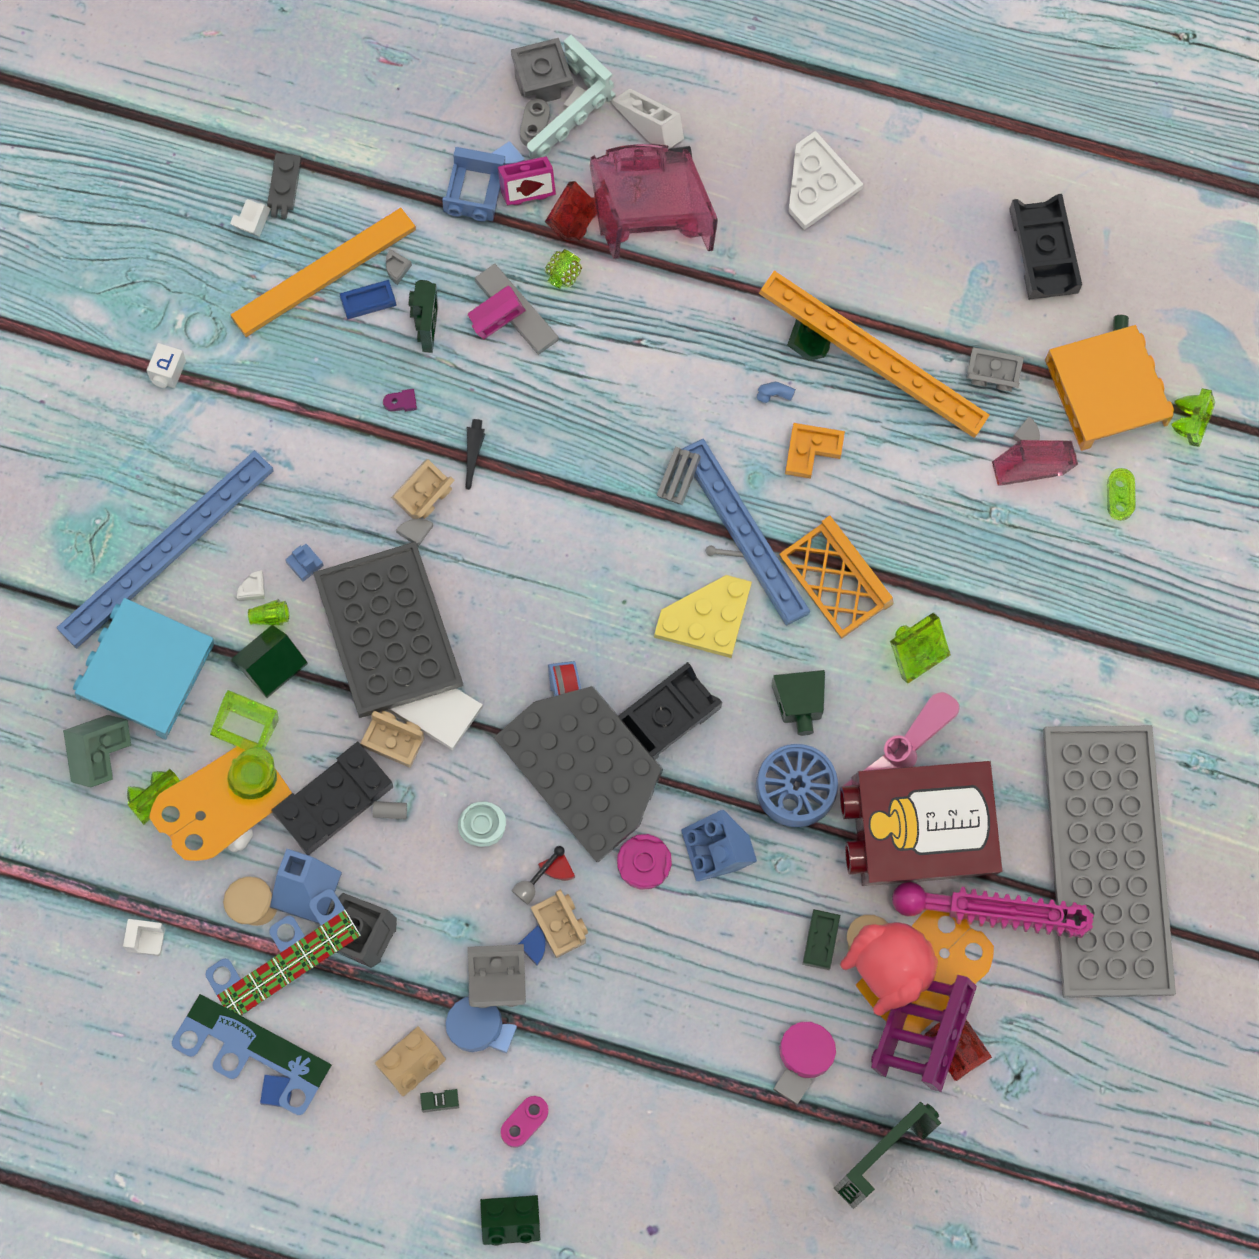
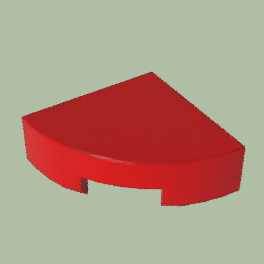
[538,855,575,881]

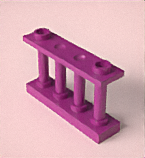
[871,975,977,1092]

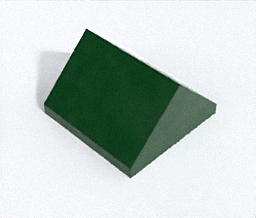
[231,625,308,698]

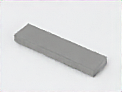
[475,264,559,355]

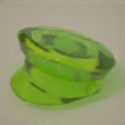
[227,747,277,799]

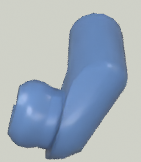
[757,381,796,403]

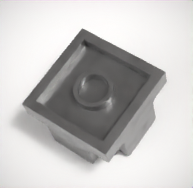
[511,38,573,102]

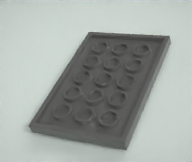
[313,541,464,718]

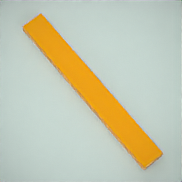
[230,207,416,337]

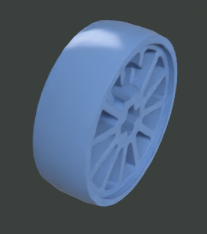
[755,744,838,827]

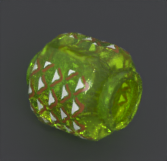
[545,249,582,289]

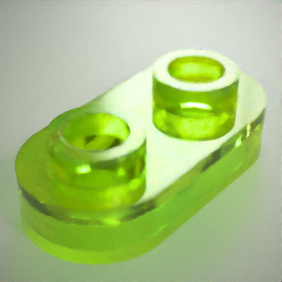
[1107,468,1136,521]

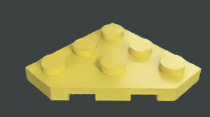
[654,575,752,658]

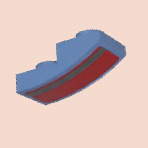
[548,661,581,696]

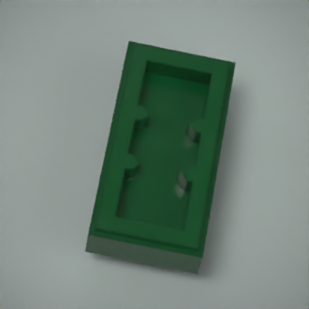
[802,909,841,970]

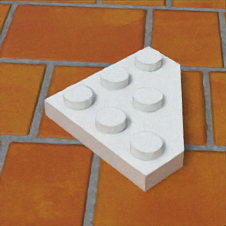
[788,131,864,230]

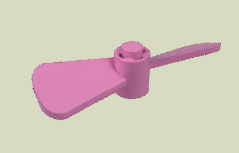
[843,692,960,786]

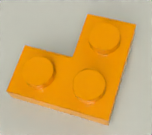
[785,423,845,479]

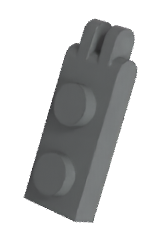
[267,153,302,219]

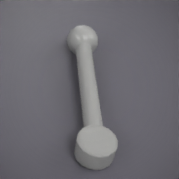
[706,545,744,557]

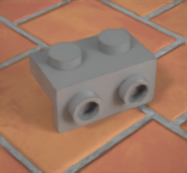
[966,347,1024,392]

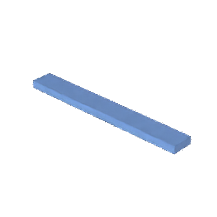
[682,438,810,626]

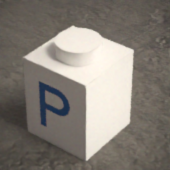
[147,343,186,388]

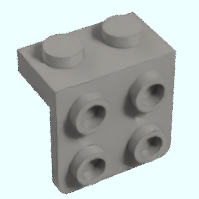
[468,944,526,1008]

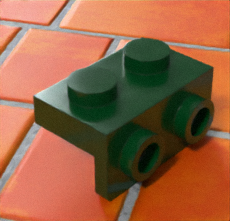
[787,311,840,361]
[480,1195,541,1246]

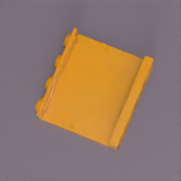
[1045,325,1174,451]

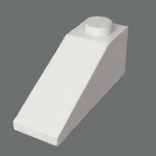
[612,89,684,151]

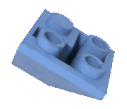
[681,810,757,881]
[270,849,342,924]

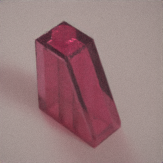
[992,440,1078,486]

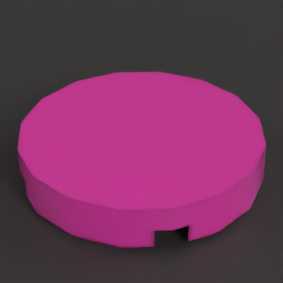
[617,834,672,890]
[779,1022,836,1078]

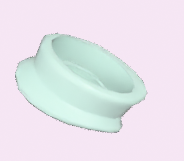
[458,802,506,847]

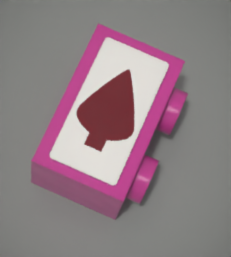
[498,156,556,205]

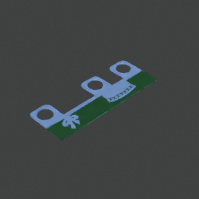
[172,994,332,1115]

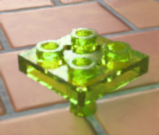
[890,613,951,683]

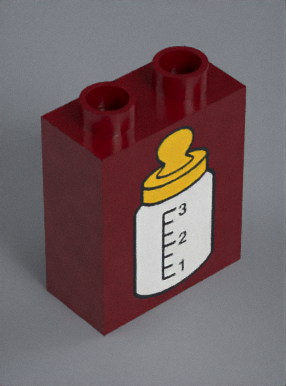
[840,761,1003,886]

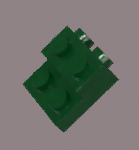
[408,280,438,353]

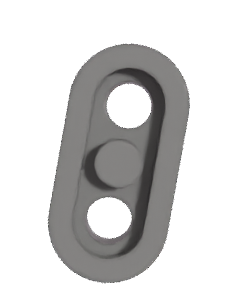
[520,99,550,146]

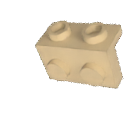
[391,459,455,519]
[360,711,424,768]
[531,889,588,958]
[375,1026,446,1096]

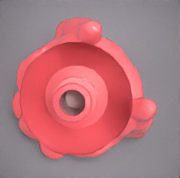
[840,922,938,1016]

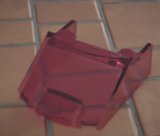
[590,144,718,259]

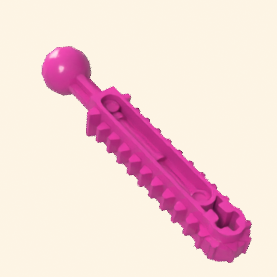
[892,882,1094,938]

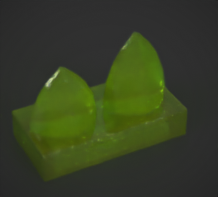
[1171,388,1215,447]
[127,769,180,825]

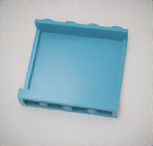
[73,598,214,740]

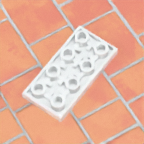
[388,688,483,751]

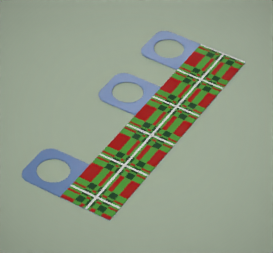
[205,889,361,1015]

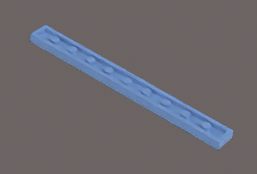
[56,450,274,649]

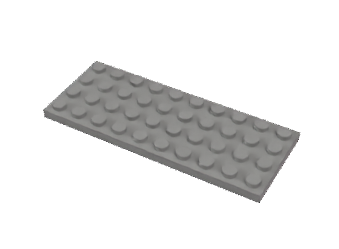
[1043,725,1176,998]

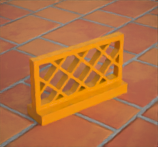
[779,515,894,639]

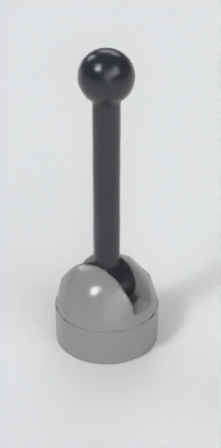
[511,846,565,905]

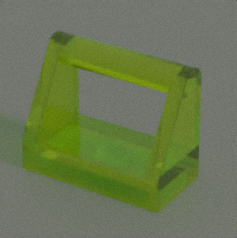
[210,690,279,756]

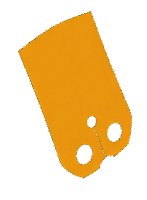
[149,740,292,861]
[856,910,994,1034]

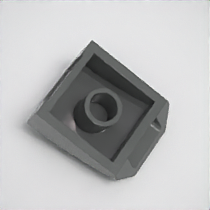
[328,893,397,968]

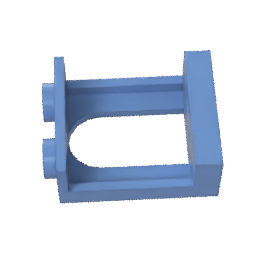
[442,147,505,221]

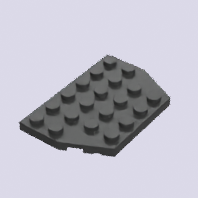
[493,686,663,862]

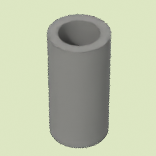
[373,801,407,819]

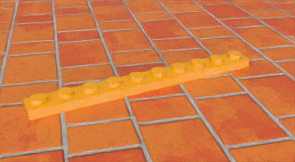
[759,270,990,438]

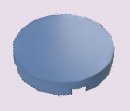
[446,997,502,1052]

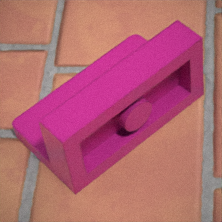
[468,286,526,339]

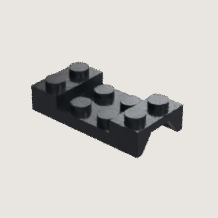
[1009,194,1082,300]
[618,662,722,760]
[271,741,393,856]

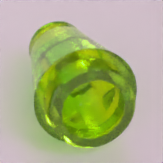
[248,599,289,626]

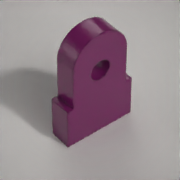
[383,389,417,412]

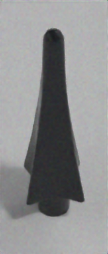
[465,419,485,490]

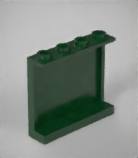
[833,1101,941,1209]

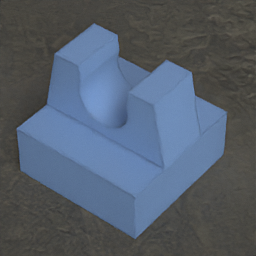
[285,544,324,582]

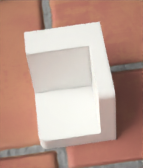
[230,199,271,237]
[123,919,165,956]

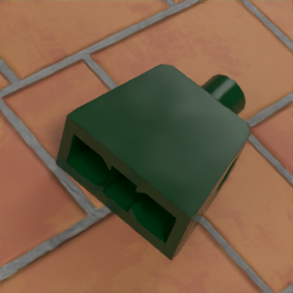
[771,670,825,736]

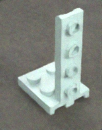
[527,35,616,159]

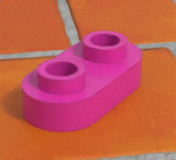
[501,1096,548,1148]

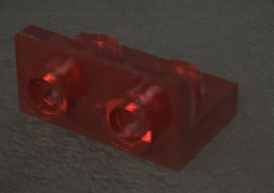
[545,181,603,241]
[925,1019,992,1081]

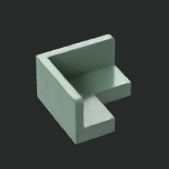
[63,715,131,788]

